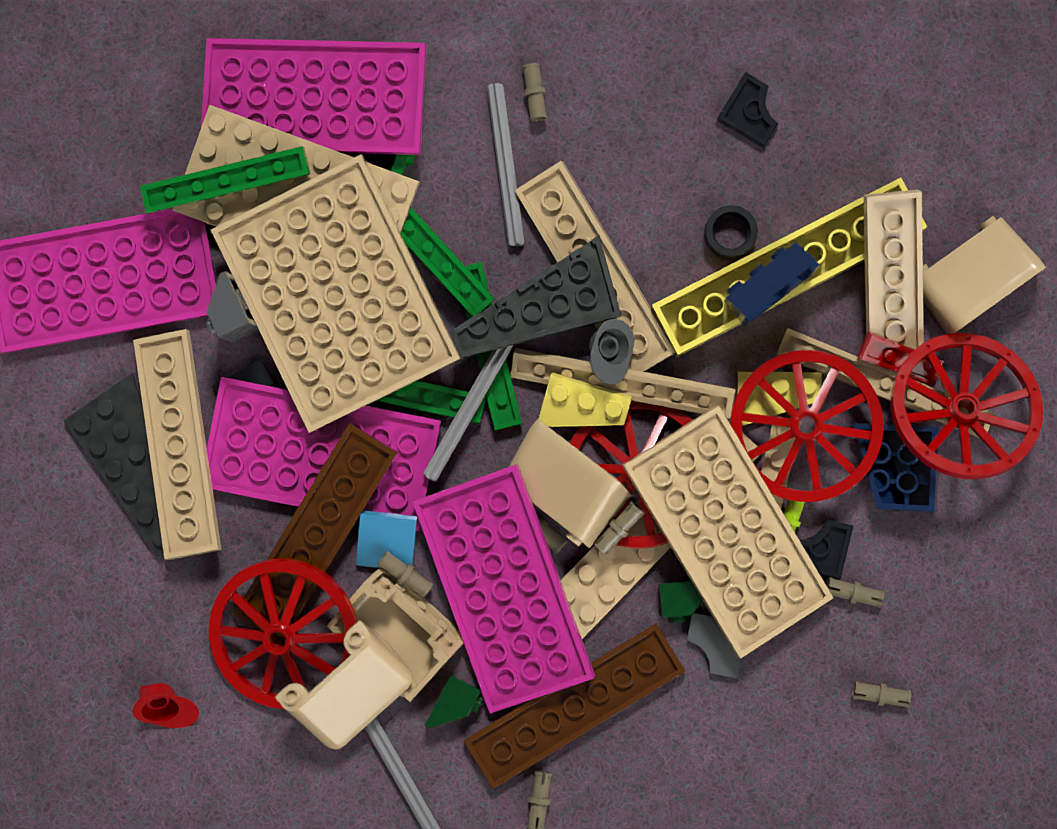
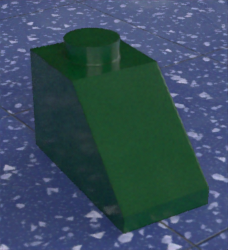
[658,581,703,623]
[424,675,483,728]

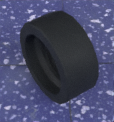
[704,205,758,260]

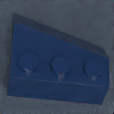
[724,242,820,327]
[853,423,940,512]

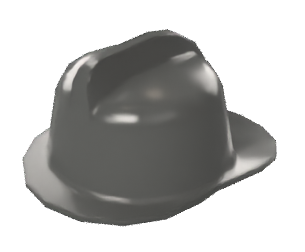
[589,319,635,385]

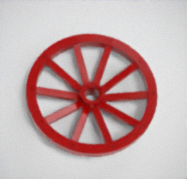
[891,333,1043,480]
[731,350,884,502]
[570,400,693,549]
[208,558,358,709]

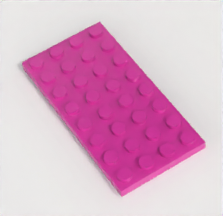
[201,38,427,155]
[0,209,217,354]
[207,377,441,531]
[413,464,596,713]

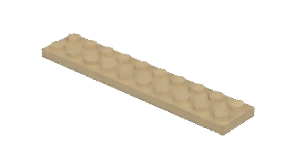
[561,418,757,639]

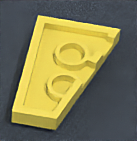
[737,372,822,426]
[538,373,633,427]

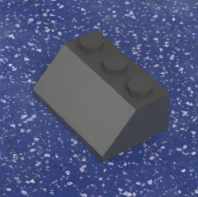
[206,272,259,343]

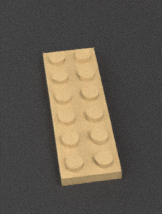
[864,190,924,349]

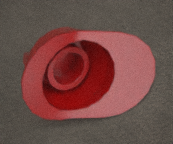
[132,683,199,729]

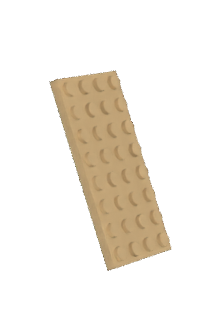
[172,105,420,233]
[622,406,833,659]

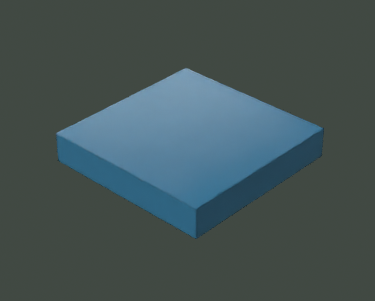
[356,510,417,568]

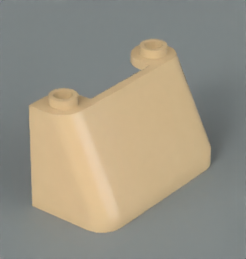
[923,216,1046,334]
[509,419,632,548]
[327,567,464,702]
[275,620,412,749]

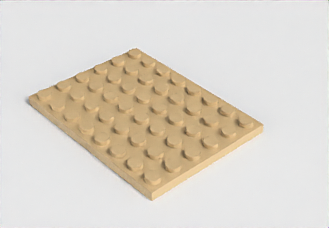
[211,155,461,433]

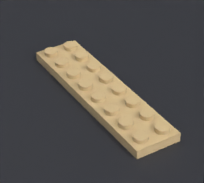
[515,161,675,372]
[133,329,221,560]

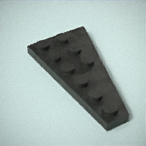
[451,235,621,359]
[63,373,164,558]

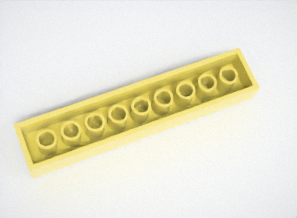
[651,178,927,357]

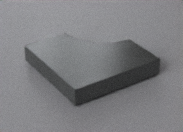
[687,613,741,678]

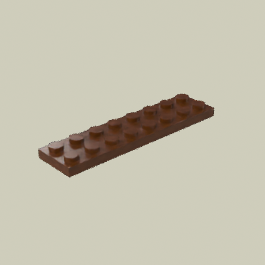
[233,423,398,643]
[464,623,686,789]

